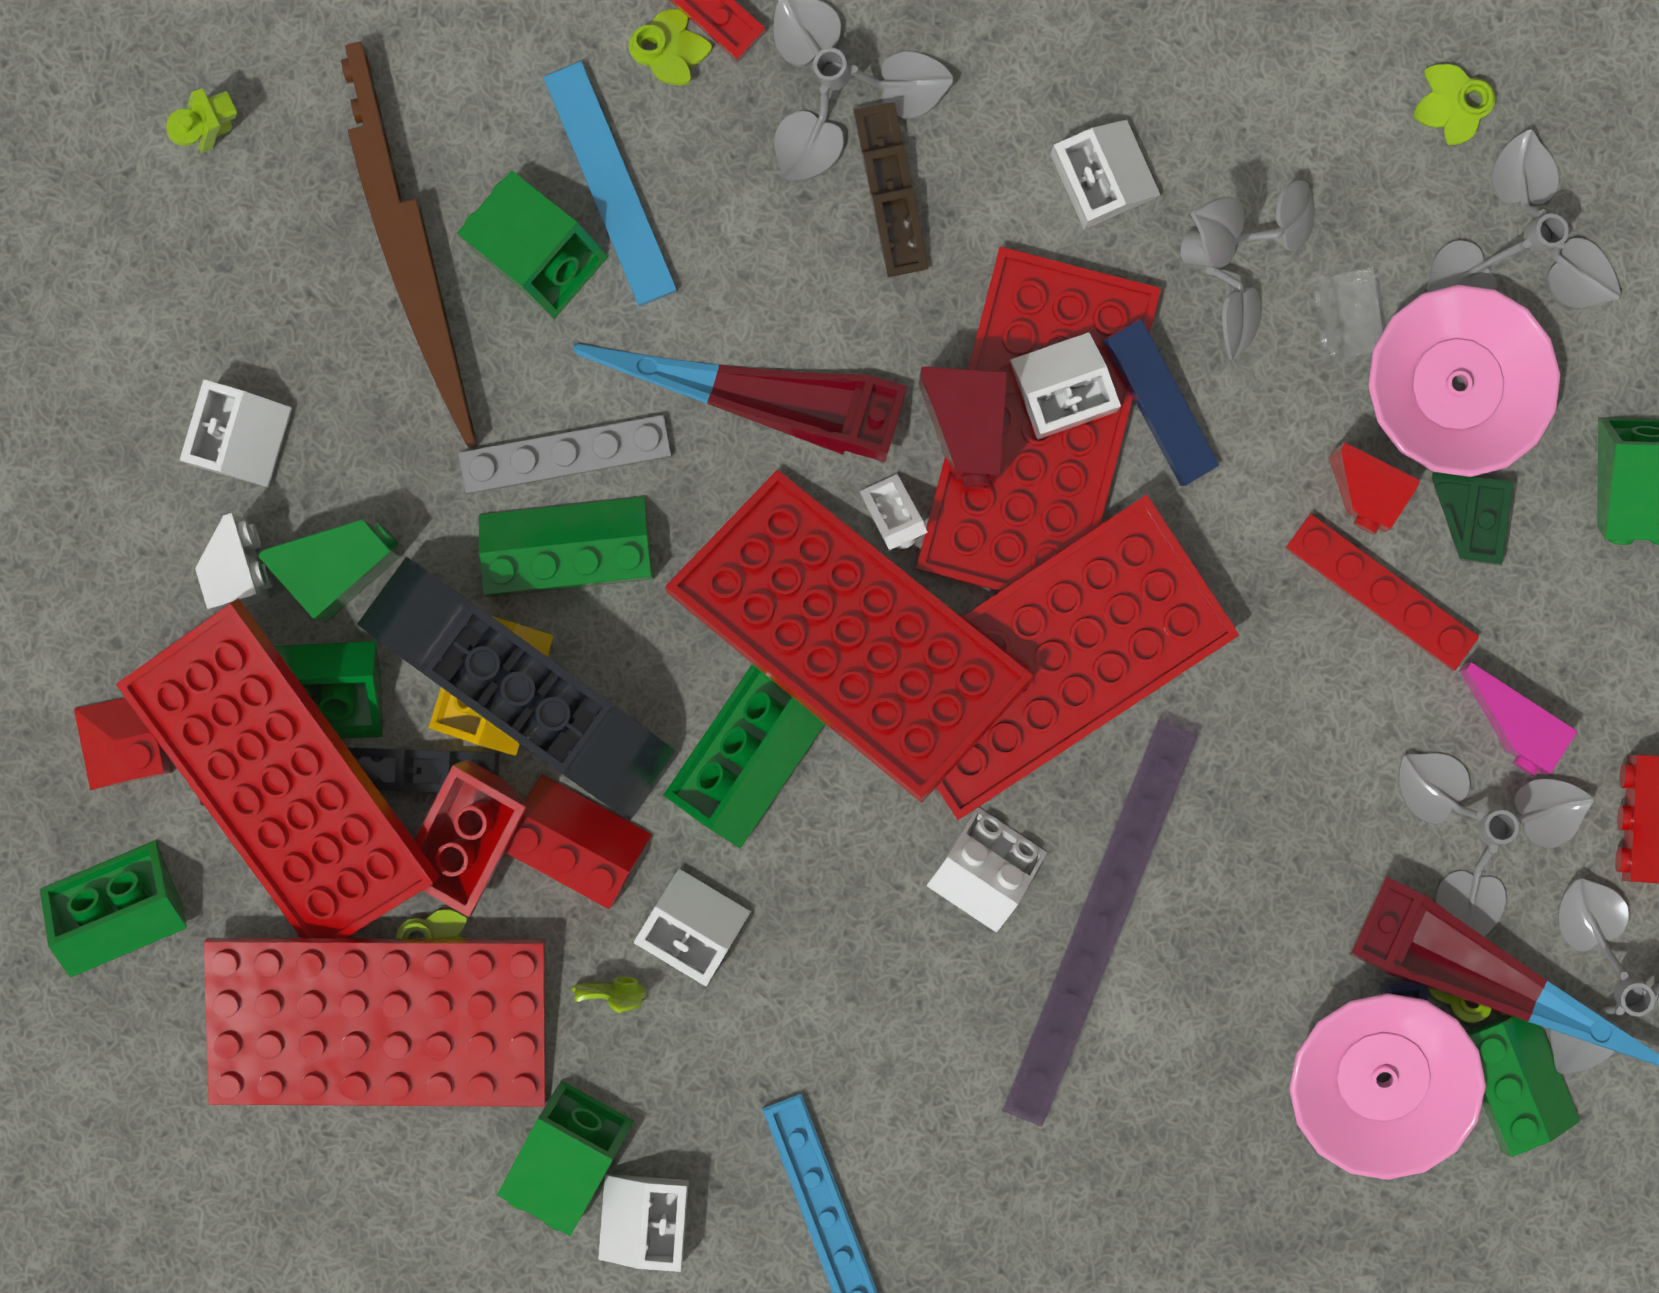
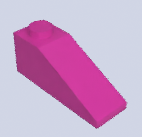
[1459,662,1578,776]

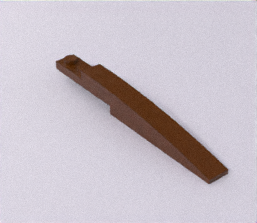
[341,41,478,448]

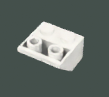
[1050,119,1160,229]
[1010,332,1121,440]
[180,379,292,488]
[195,513,273,612]
[927,807,1047,933]
[633,868,751,986]
[598,1174,689,1272]

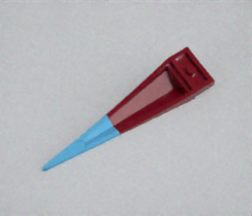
[573,344,908,462]
[1349,877,1659,1066]

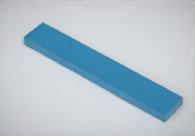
[543,61,677,307]
[762,1093,878,1293]

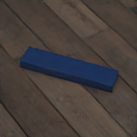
[1102,319,1219,486]

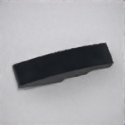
[347,747,500,793]

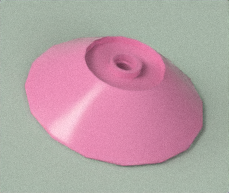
[1368,285,1561,477]
[1289,993,1486,1180]

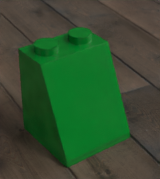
[457,170,608,320]
[1597,417,1659,545]
[258,520,401,623]
[497,1080,634,1236]

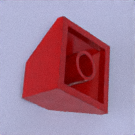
[1329,442,1420,535]
[74,698,173,790]

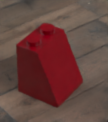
[919,366,1007,489]

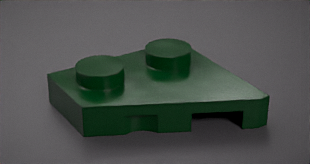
[1432,472,1514,566]

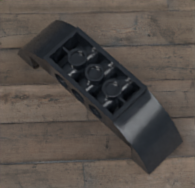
[357,556,679,821]

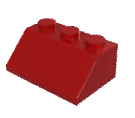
[1615,755,1659,884]
[414,760,528,917]
[505,774,652,909]

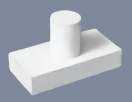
[860,474,928,550]

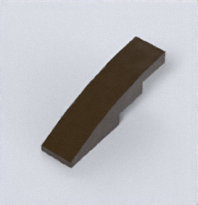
[853,100,929,278]

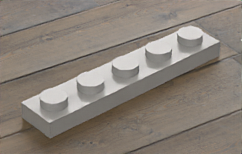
[458,415,671,495]

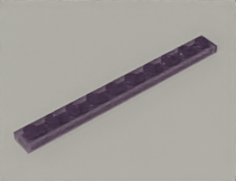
[1002,720,1197,1127]

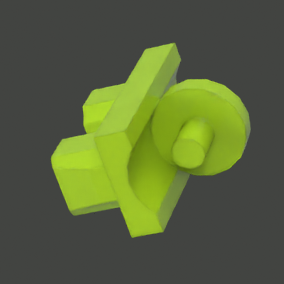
[165,88,237,154]

